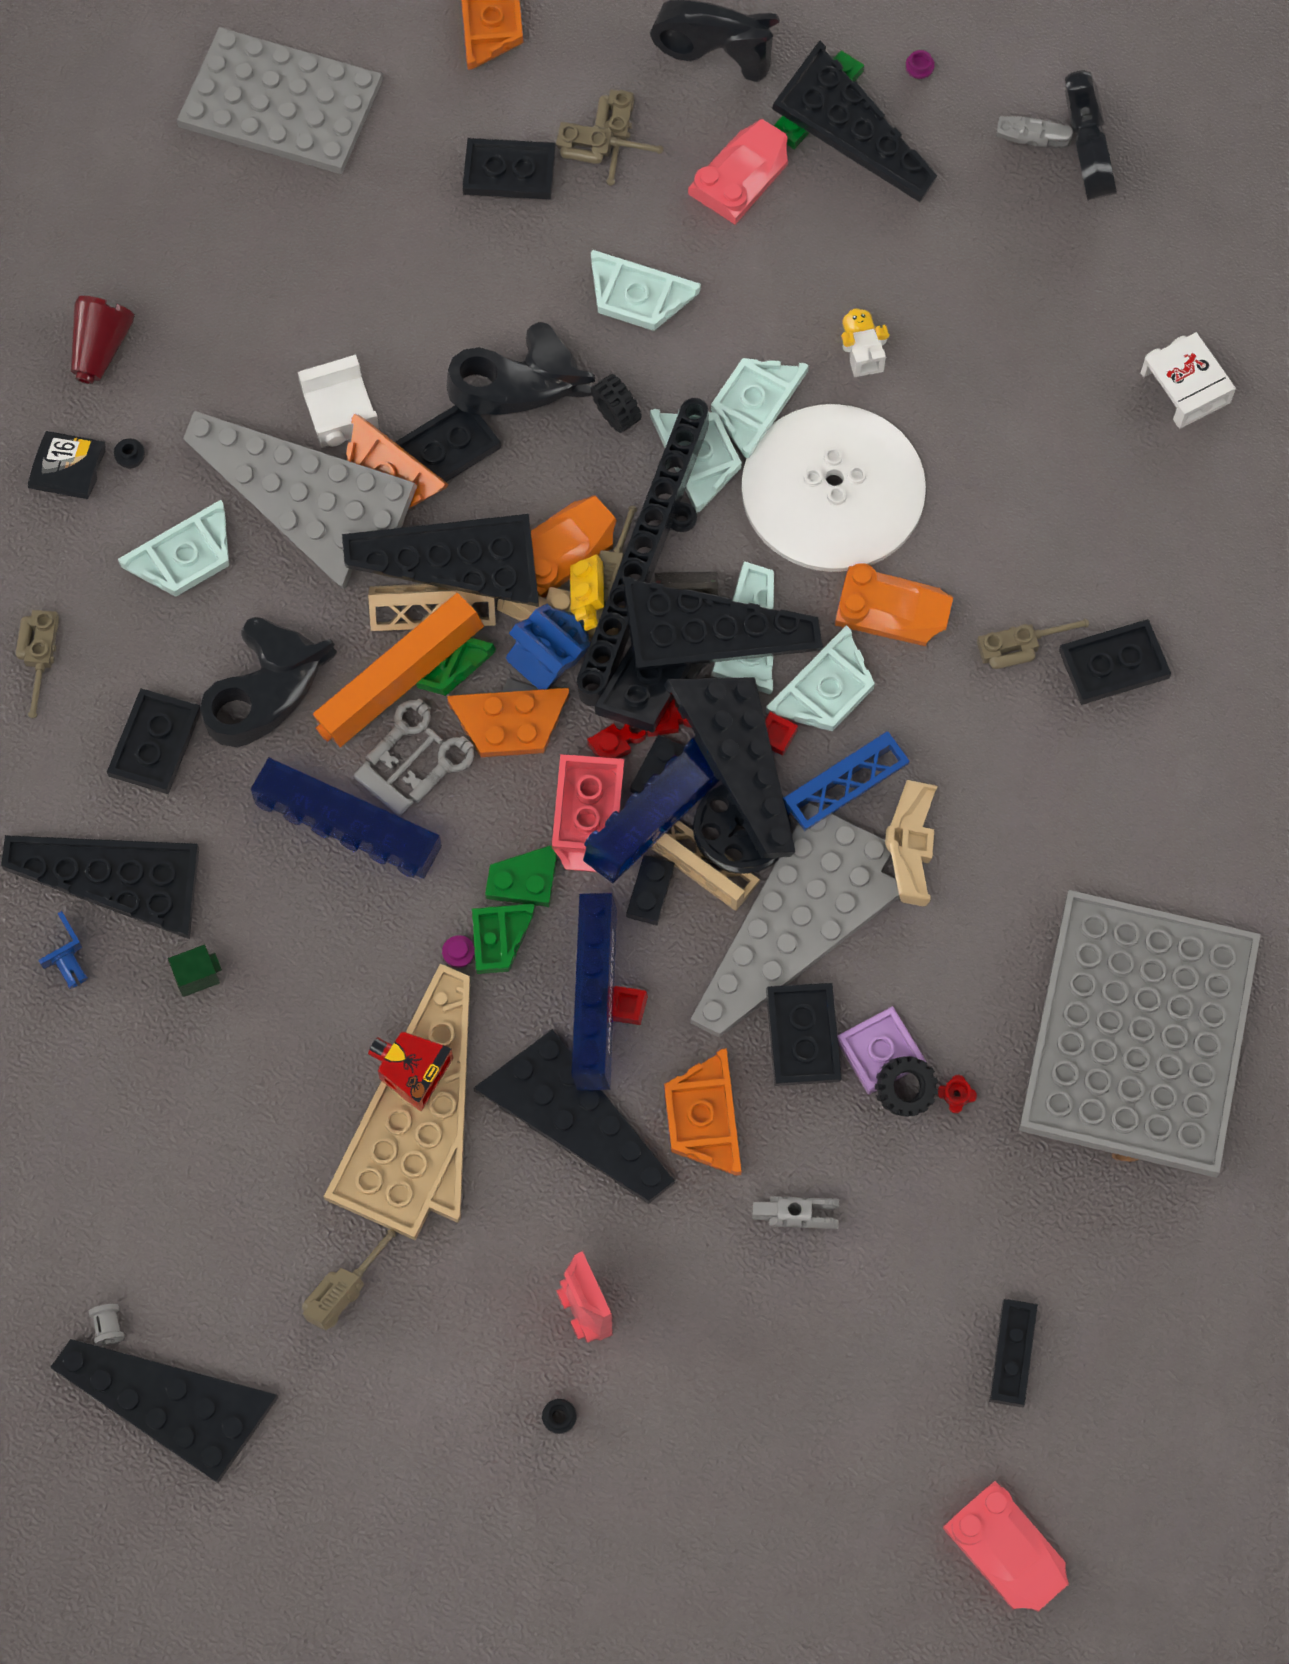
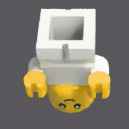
[841,308,889,377]

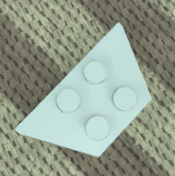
[591,250,701,331]
[711,358,809,458]
[650,409,741,513]
[118,500,229,597]
[766,625,875,731]

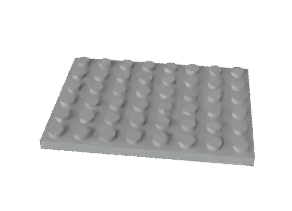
[1018,890,1261,1178]

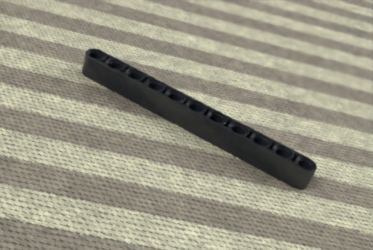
[577,398,709,706]

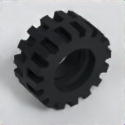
[590,374,642,433]
[875,1056,938,1116]

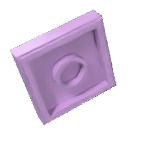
[837,1006,926,1095]

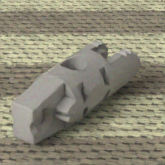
[996,116,1073,148]
[752,1197,839,1229]

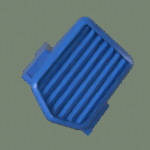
[506,604,591,690]

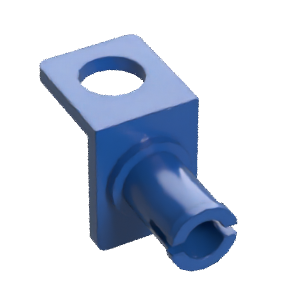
[39,911,88,989]

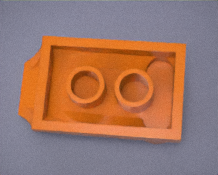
[531,495,617,598]
[835,563,954,646]

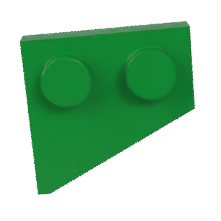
[416,638,496,696]
[485,845,557,907]
[472,904,535,974]

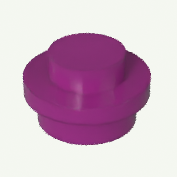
[905,50,935,79]
[442,935,475,968]

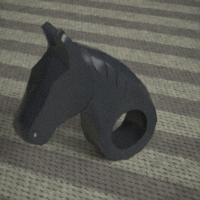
[650,0,780,82]
[1065,70,1117,200]
[446,322,595,415]
[200,617,337,747]

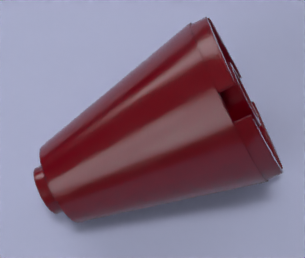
[71,296,135,385]

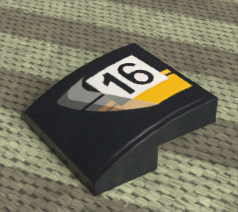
[28,431,106,499]

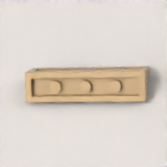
[368,584,496,631]
[634,805,760,911]

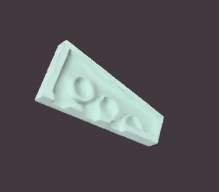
[711,561,774,695]

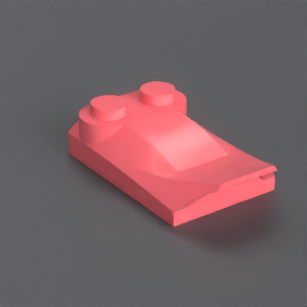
[688,119,788,225]
[552,754,624,872]
[556,1251,613,1343]
[943,1481,1069,1611]

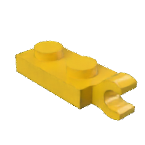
[570,554,604,631]

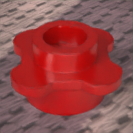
[937,1075,977,1114]

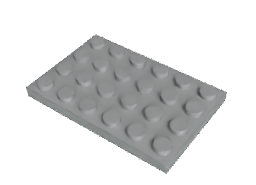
[177,27,383,174]

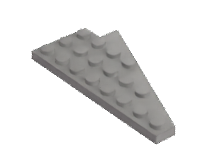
[183,411,417,589]
[690,803,900,1038]

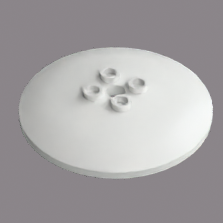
[742,404,926,572]

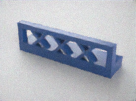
[783,731,910,831]

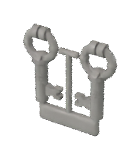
[354,698,475,816]

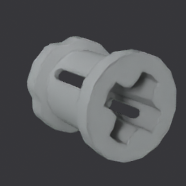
[88,1304,125,1346]

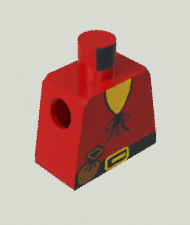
[368,1032,453,1111]

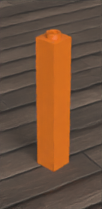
[313,592,484,747]

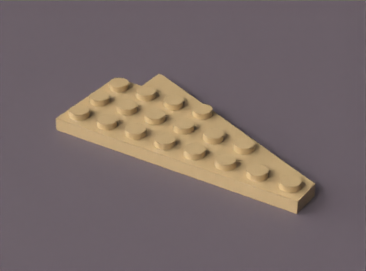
[324,964,470,1240]

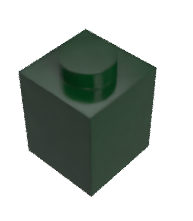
[168,944,222,997]

